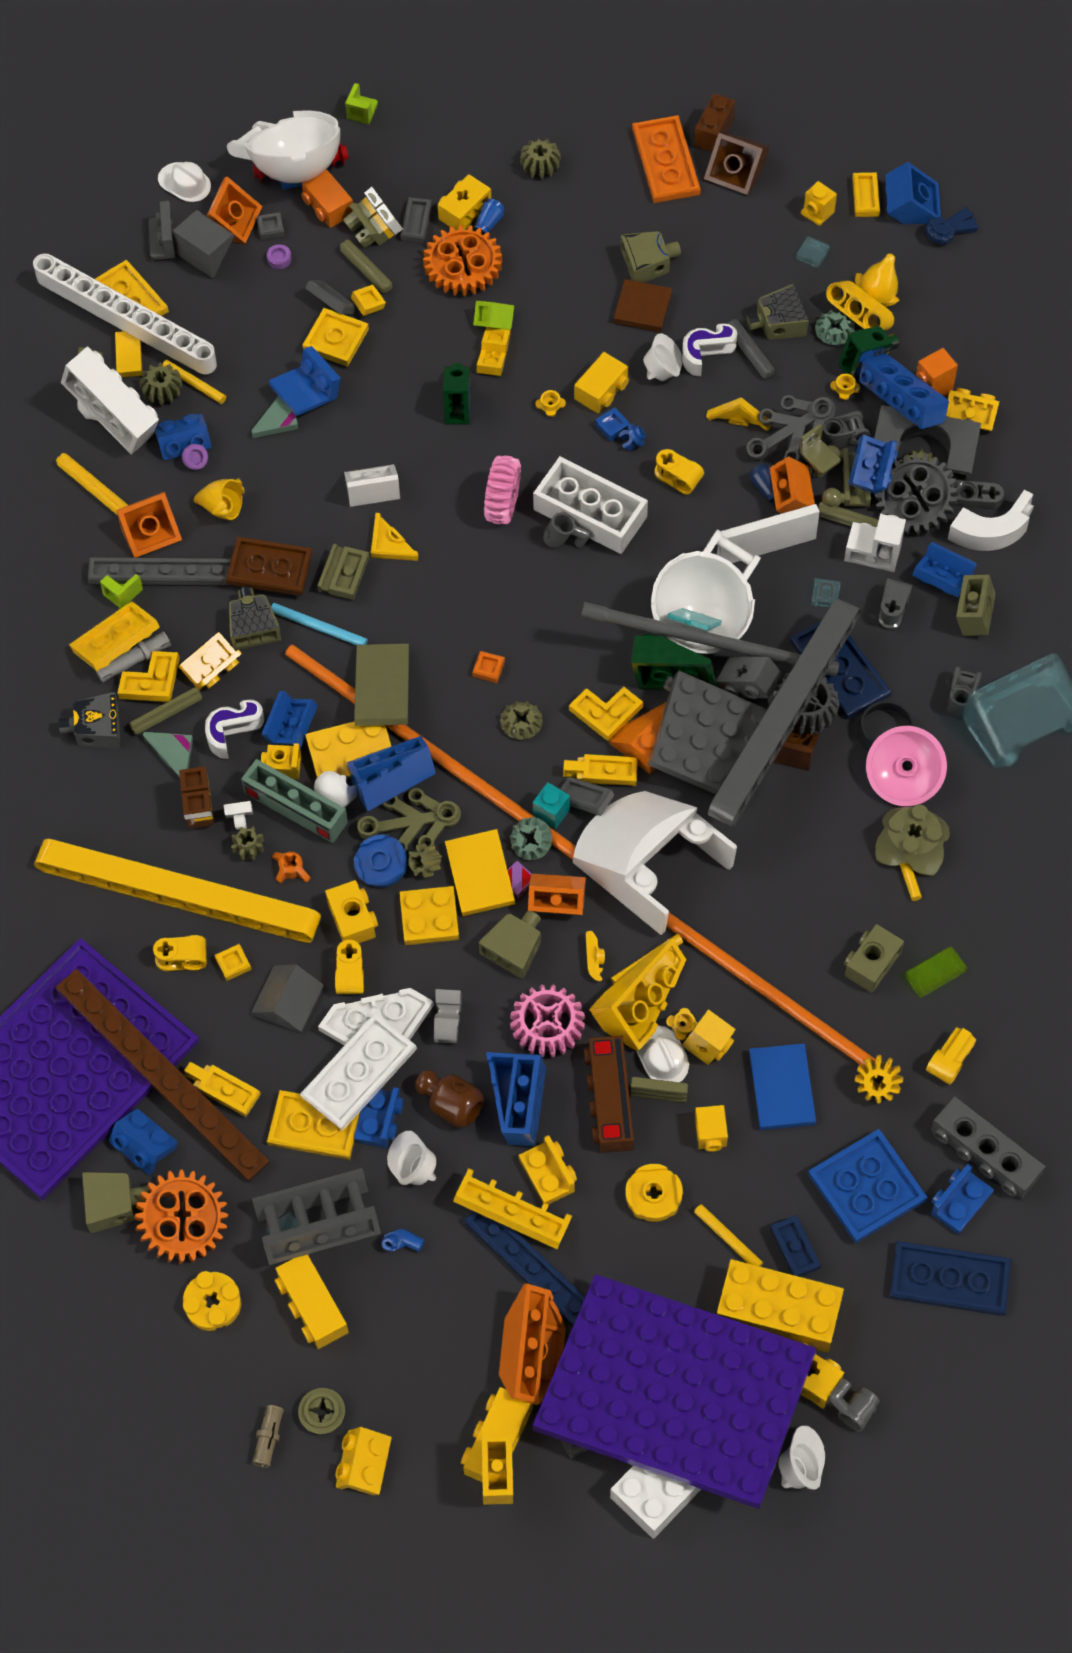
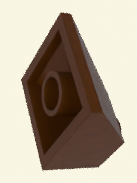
[704,132,770,195]

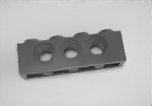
[931,1096,1045,1200]

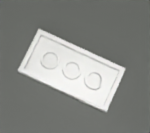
[717,504,820,563]
[300,1013,417,1131]

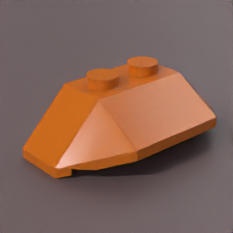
[499,1283,566,1405]

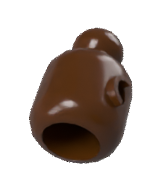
[415,1070,484,1129]

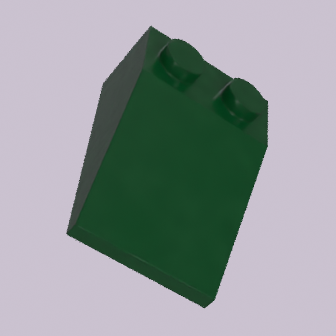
[631,634,717,690]

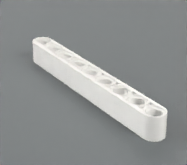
[33,254,217,374]

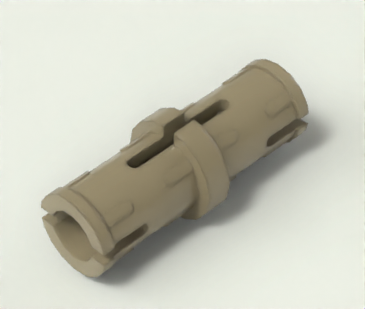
[251,1405,284,1468]

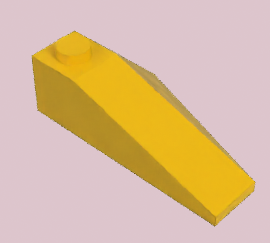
[589,938,686,1051]

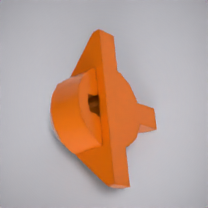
[272,851,311,884]

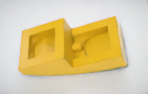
[476,327,511,376]

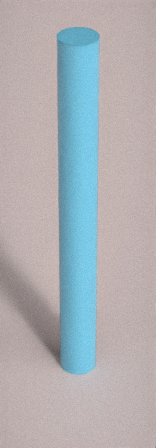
[271,603,368,646]

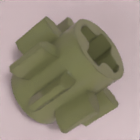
[231,827,264,861]
[408,843,442,878]

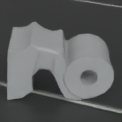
[434,989,462,1044]

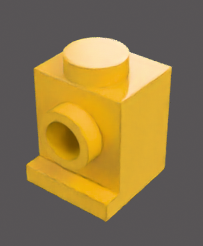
[801,181,837,226]
[261,744,301,780]

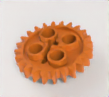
[423,225,502,296]
[134,1170,228,1264]

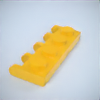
[453,1168,572,1249]

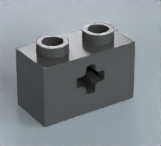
[716,657,782,699]

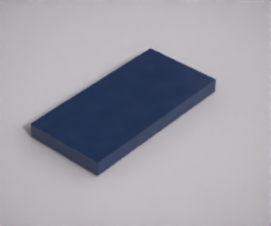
[790,620,892,720]
[889,1241,1011,1316]

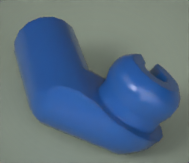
[381,1228,425,1252]

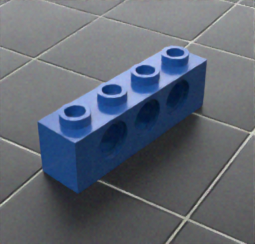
[859,353,949,429]

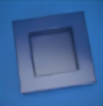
[595,407,630,442]

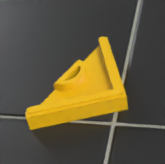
[706,397,771,430]
[371,513,419,561]

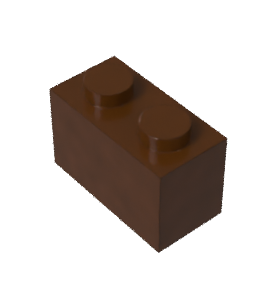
[694,93,736,152]

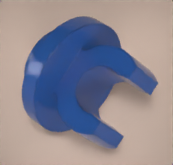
[618,423,646,451]

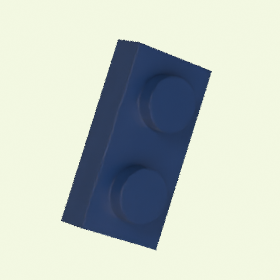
[770,1215,821,1277]

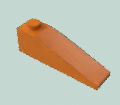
[609,702,667,774]

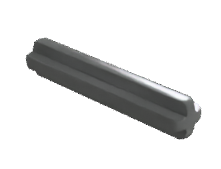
[727,319,774,379]

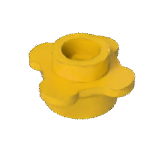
[830,374,860,400]
[536,390,566,417]
[666,1008,697,1040]

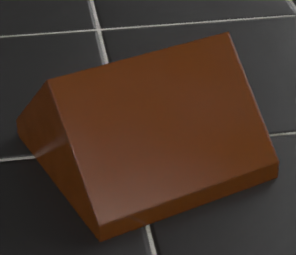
[773,730,819,771]

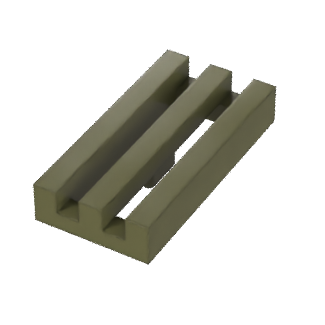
[631,1077,688,1103]

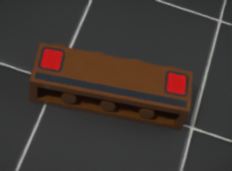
[584,1035,634,1153]

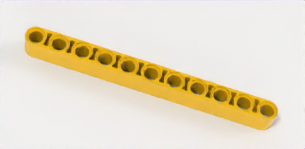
[34,839,321,943]

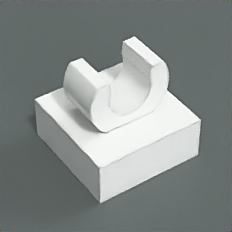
[224,801,253,830]

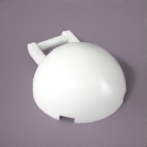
[227,111,340,183]
[651,529,761,654]

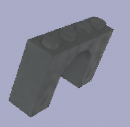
[874,405,981,481]

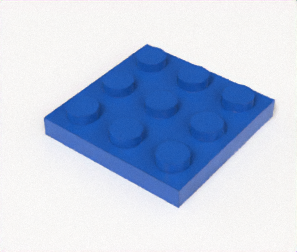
[808,1129,927,1244]

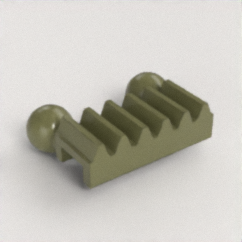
[822,445,871,507]

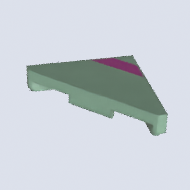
[251,396,298,438]
[143,732,193,778]

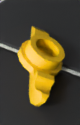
[586,931,605,982]

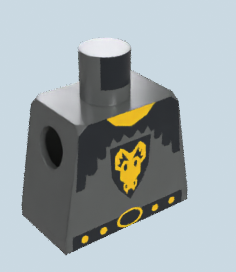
[59,692,121,749]

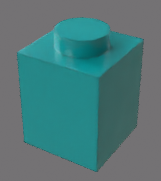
[533,782,570,830]

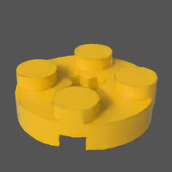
[625,1164,683,1222]
[183,1271,241,1331]

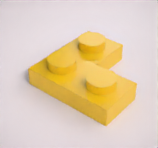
[117,651,180,702]
[569,687,643,741]

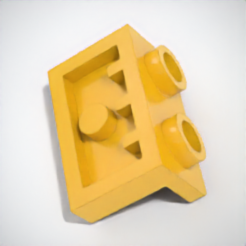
[946,388,999,432]
[519,1135,577,1205]

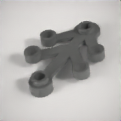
[747,395,836,462]

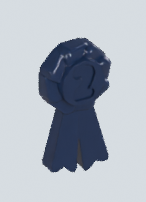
[925,207,979,245]

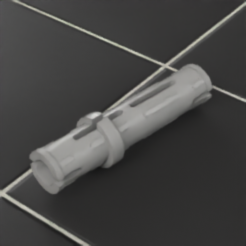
[95,631,171,683]

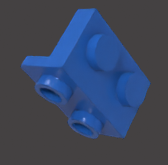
[155,414,212,460]
[848,435,897,494]
[913,542,977,598]
[262,691,318,748]
[109,1108,178,1175]

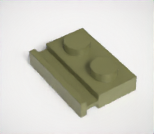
[318,543,369,600]

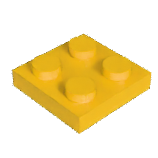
[303,308,369,367]
[400,886,459,945]

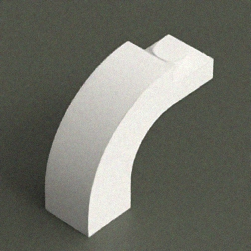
[948,490,1034,551]

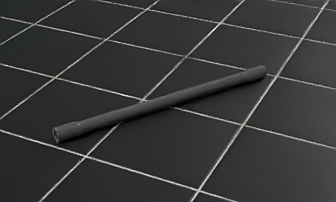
[580,602,839,677]

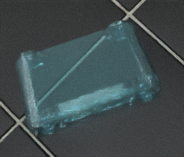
[963,653,1072,768]

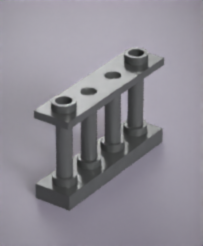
[252,1168,381,1265]

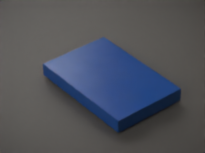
[749,1043,816,1130]

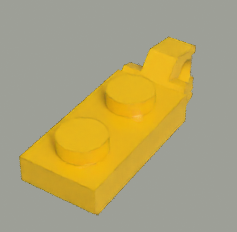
[563,754,638,786]
[184,1062,261,1117]

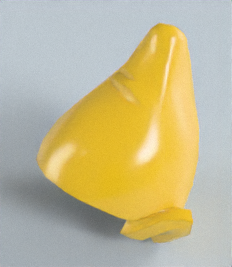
[855,254,899,307]
[193,478,244,520]

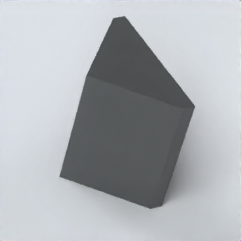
[173,210,235,278]
[251,964,324,1034]

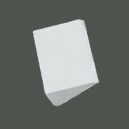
[344,464,400,507]

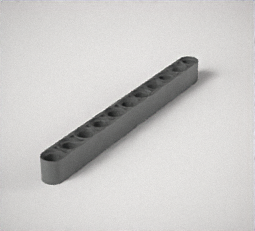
[708,598,861,827]

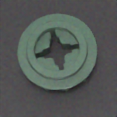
[815,310,855,345]
[509,817,552,860]

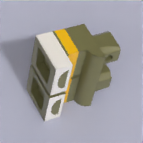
[343,187,403,248]

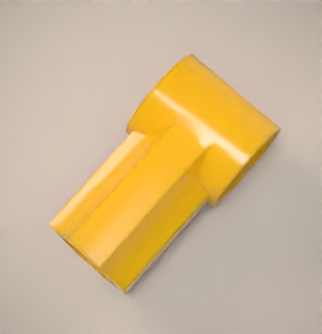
[926,1027,977,1085]

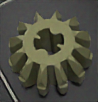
[520,137,561,179]
[139,362,183,406]

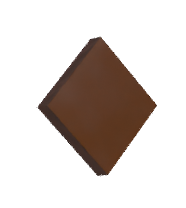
[613,279,672,332]

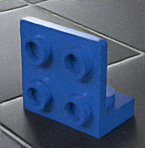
[269,346,341,416]

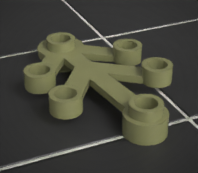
[357,788,461,854]

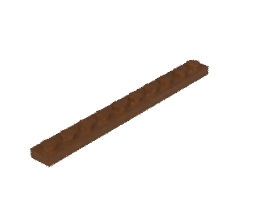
[56,968,269,1183]

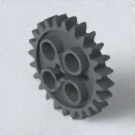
[875,453,959,536]

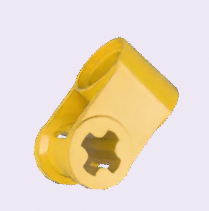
[654,449,704,495]
[153,935,207,972]
[335,940,364,994]

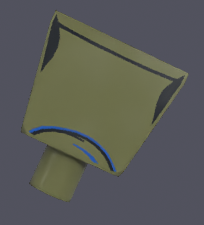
[621,231,681,283]

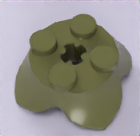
[875,805,950,876]

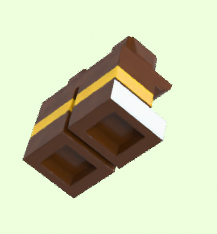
[179,766,214,830]

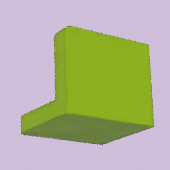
[345,83,378,125]
[473,301,514,330]
[100,574,143,609]

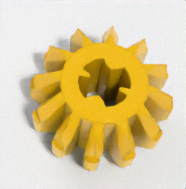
[855,1055,903,1104]

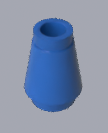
[474,198,505,235]

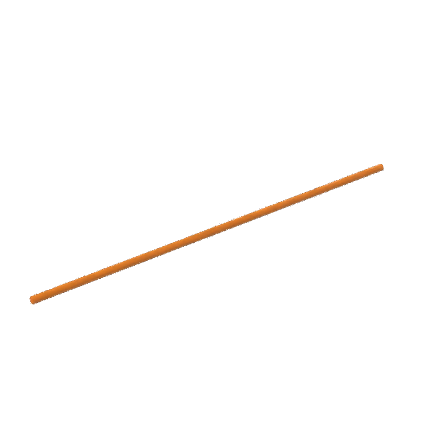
[285,645,880,1077]

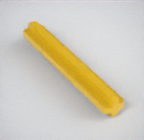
[56,453,128,515]

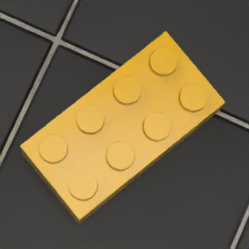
[717,1259,844,1353]

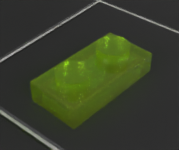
[905,946,967,998]

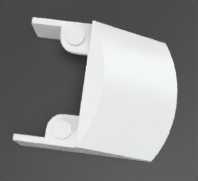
[573,791,737,935]

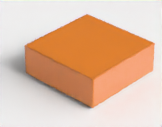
[472,651,505,683]

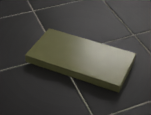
[354,644,409,726]

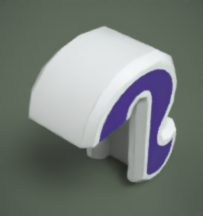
[682,324,737,377]
[205,699,264,759]

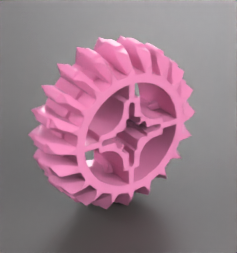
[484,455,521,525]
[510,984,585,1058]

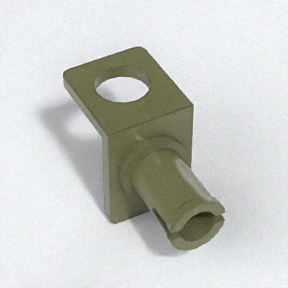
[799,424,840,478]

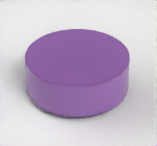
[267,244,292,269]
[182,444,208,470]

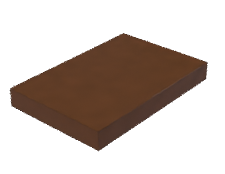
[226,536,313,596]

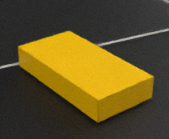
[852,172,880,217]
[115,331,142,377]

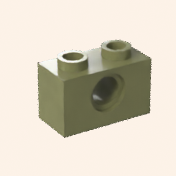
[956,575,996,636]
[844,924,904,993]

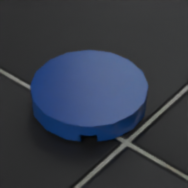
[354,834,408,888]

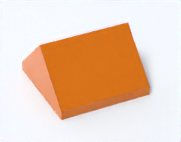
[207,177,262,245]
[116,492,182,558]

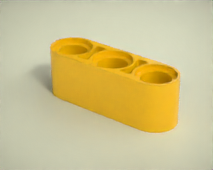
[826,281,894,331]

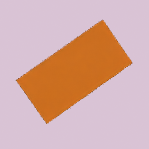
[632,115,701,203]

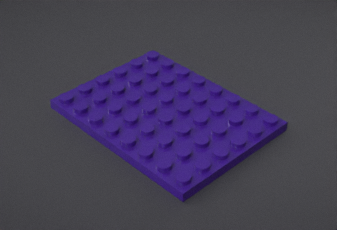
[0,938,200,1201]
[533,1274,816,1509]

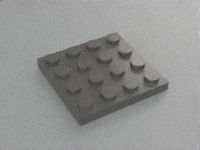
[648,671,768,794]

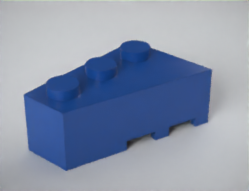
[346,736,436,811]
[486,1052,546,1146]

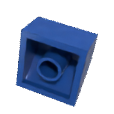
[885,162,941,224]

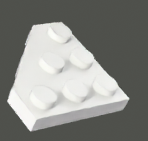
[318,988,434,1045]

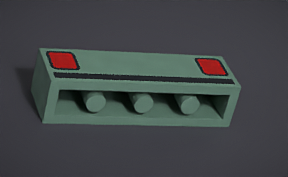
[241,759,348,843]

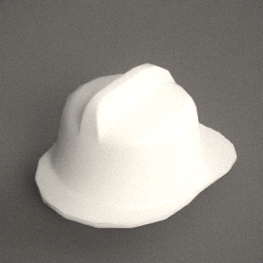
[158,162,211,202]
[643,333,683,381]
[637,1025,689,1082]
[387,1131,436,1185]
[778,1426,825,1490]

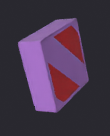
[507,861,531,899]

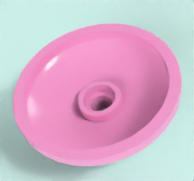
[866,726,947,806]

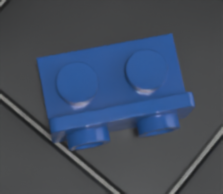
[354,1087,404,1149]
[931,1164,994,1235]

